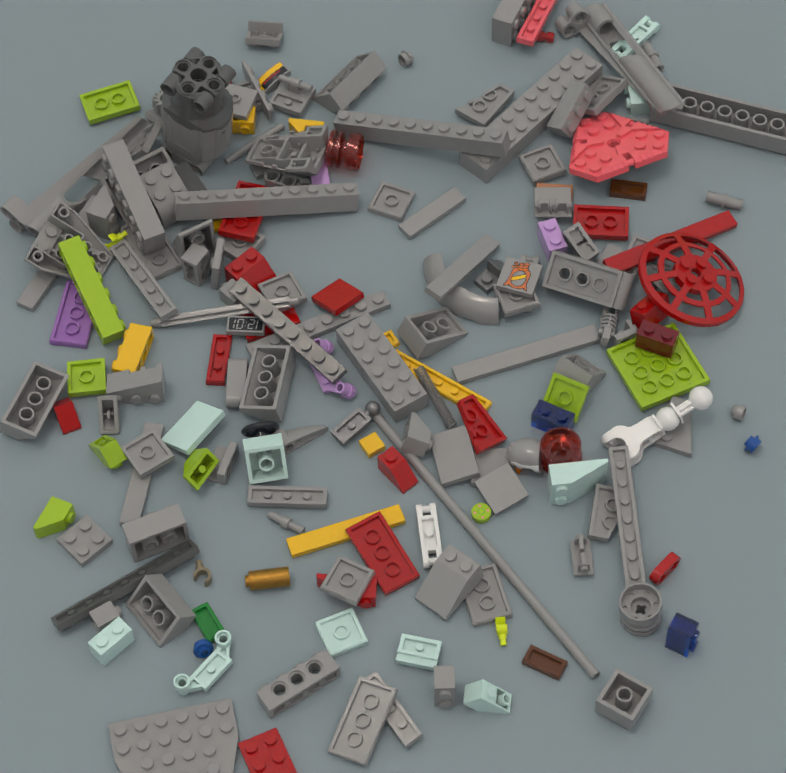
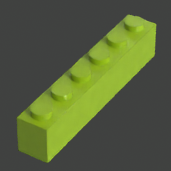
[58,235,126,345]

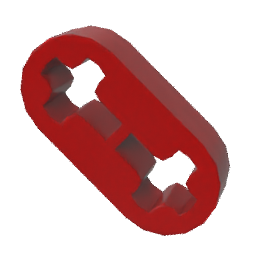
[649,552,681,585]

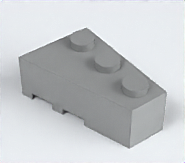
[106,362,166,405]

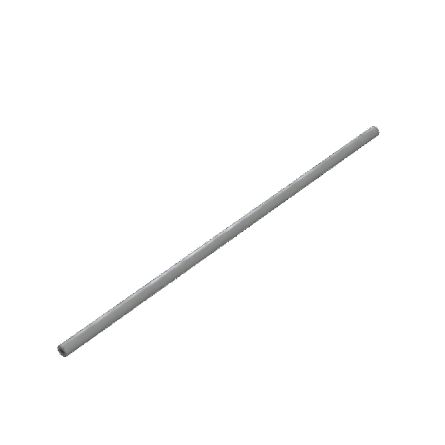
[370,412,600,679]

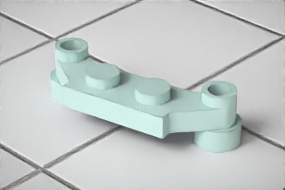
[173,630,233,695]

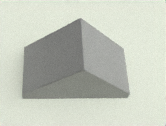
[97,395,121,434]

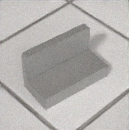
[206,441,239,485]

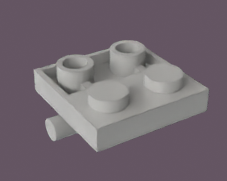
[268,74,316,118]

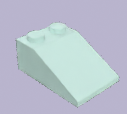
[547,458,608,505]

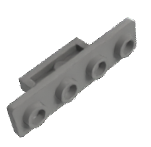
[235,60,274,121]

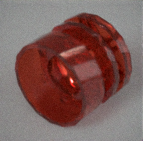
[326,130,364,171]
[540,427,583,474]

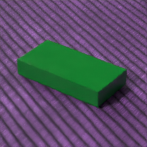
[192,602,224,644]

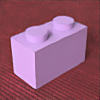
[537,218,567,263]

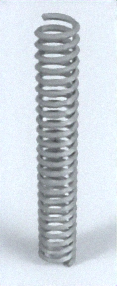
[414,366,457,430]

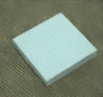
[315,607,368,658]

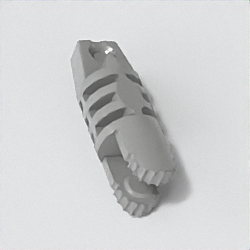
[598,306,619,346]

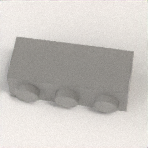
[546,81,596,138]

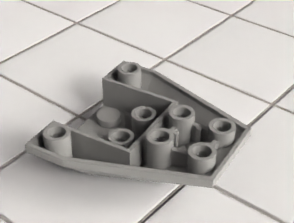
[24,201,114,279]

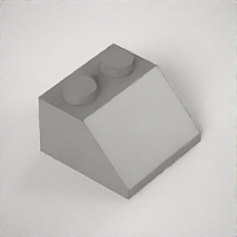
[86,185,119,240]
[551,353,607,394]

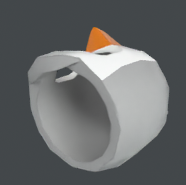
[506,438,543,474]

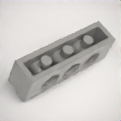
[256,649,340,719]

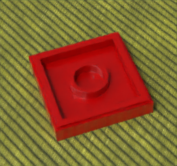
[311,278,364,316]

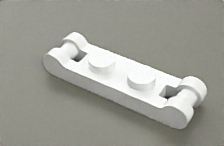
[415,503,442,569]

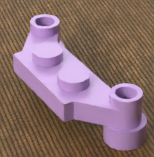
[310,338,356,400]

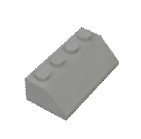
[312,51,387,113]
[239,345,296,422]
[0,360,69,440]

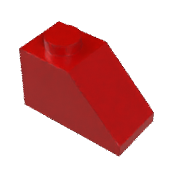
[377,446,418,494]

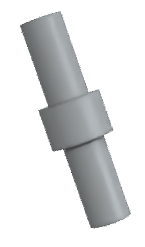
[267,511,305,534]

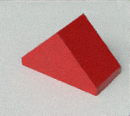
[52,397,82,435]

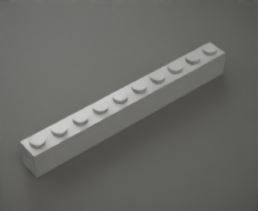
[333,110,511,158]
[174,183,359,221]

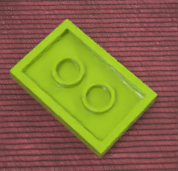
[79,80,141,125]

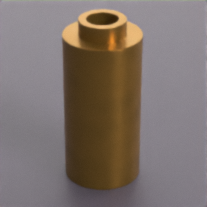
[245,566,291,591]

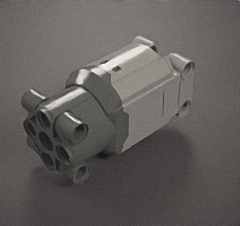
[160,47,236,176]

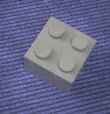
[595,668,653,731]

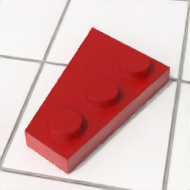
[456,394,507,455]

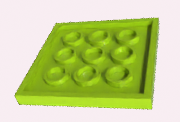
[606,322,710,412]

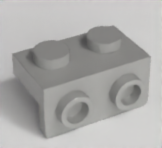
[245,20,283,48]

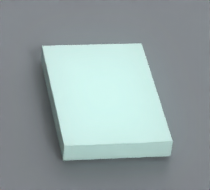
[162,401,226,455]

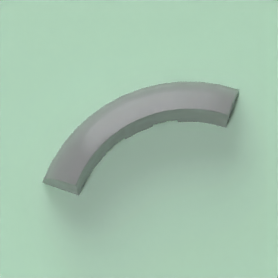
[423,252,499,326]

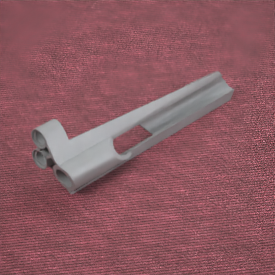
[555,2,685,116]
[0,117,160,237]

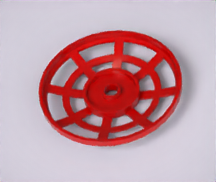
[638,232,744,327]

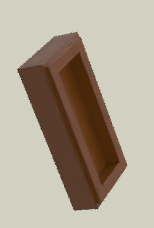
[609,179,648,201]
[522,645,568,681]

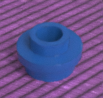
[744,435,761,453]
[193,639,214,658]

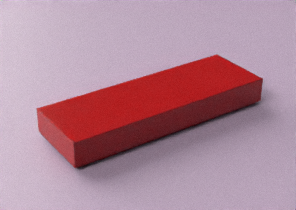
[206,334,233,386]

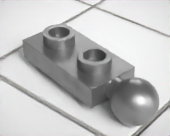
[330,401,381,447]

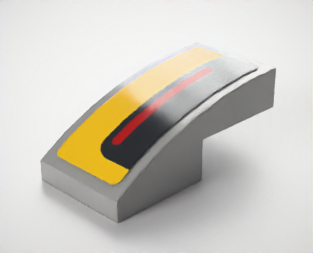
[258,61,291,95]

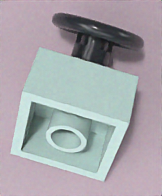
[241,421,288,484]

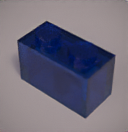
[531,399,575,441]
[665,612,700,657]

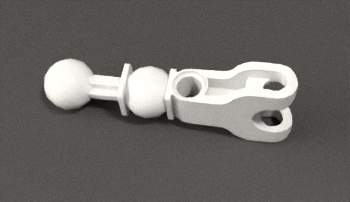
[601,386,713,467]

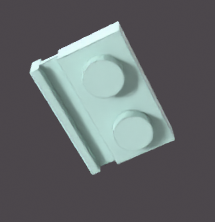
[395,633,442,671]

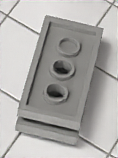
[542,250,635,311]

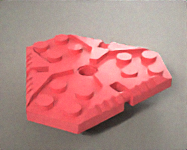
[569,112,669,183]

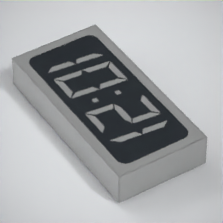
[226,316,265,336]

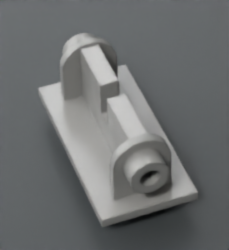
[570,534,594,576]

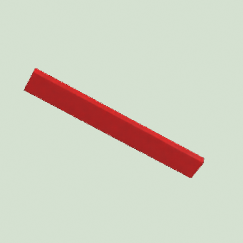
[602,210,738,272]

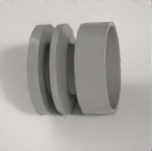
[619,582,662,636]

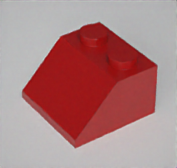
[224,247,276,294]

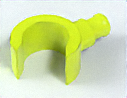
[105,230,128,250]
[495,616,508,646]

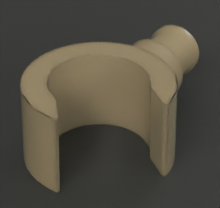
[193,560,212,588]

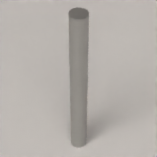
[224,123,285,165]

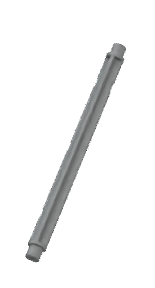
[151,296,300,328]

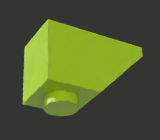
[88,435,127,469]
[183,448,219,490]
[33,496,76,538]

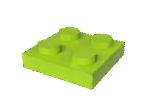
[67,358,107,398]
[540,372,591,423]

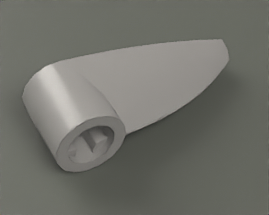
[273,425,328,454]

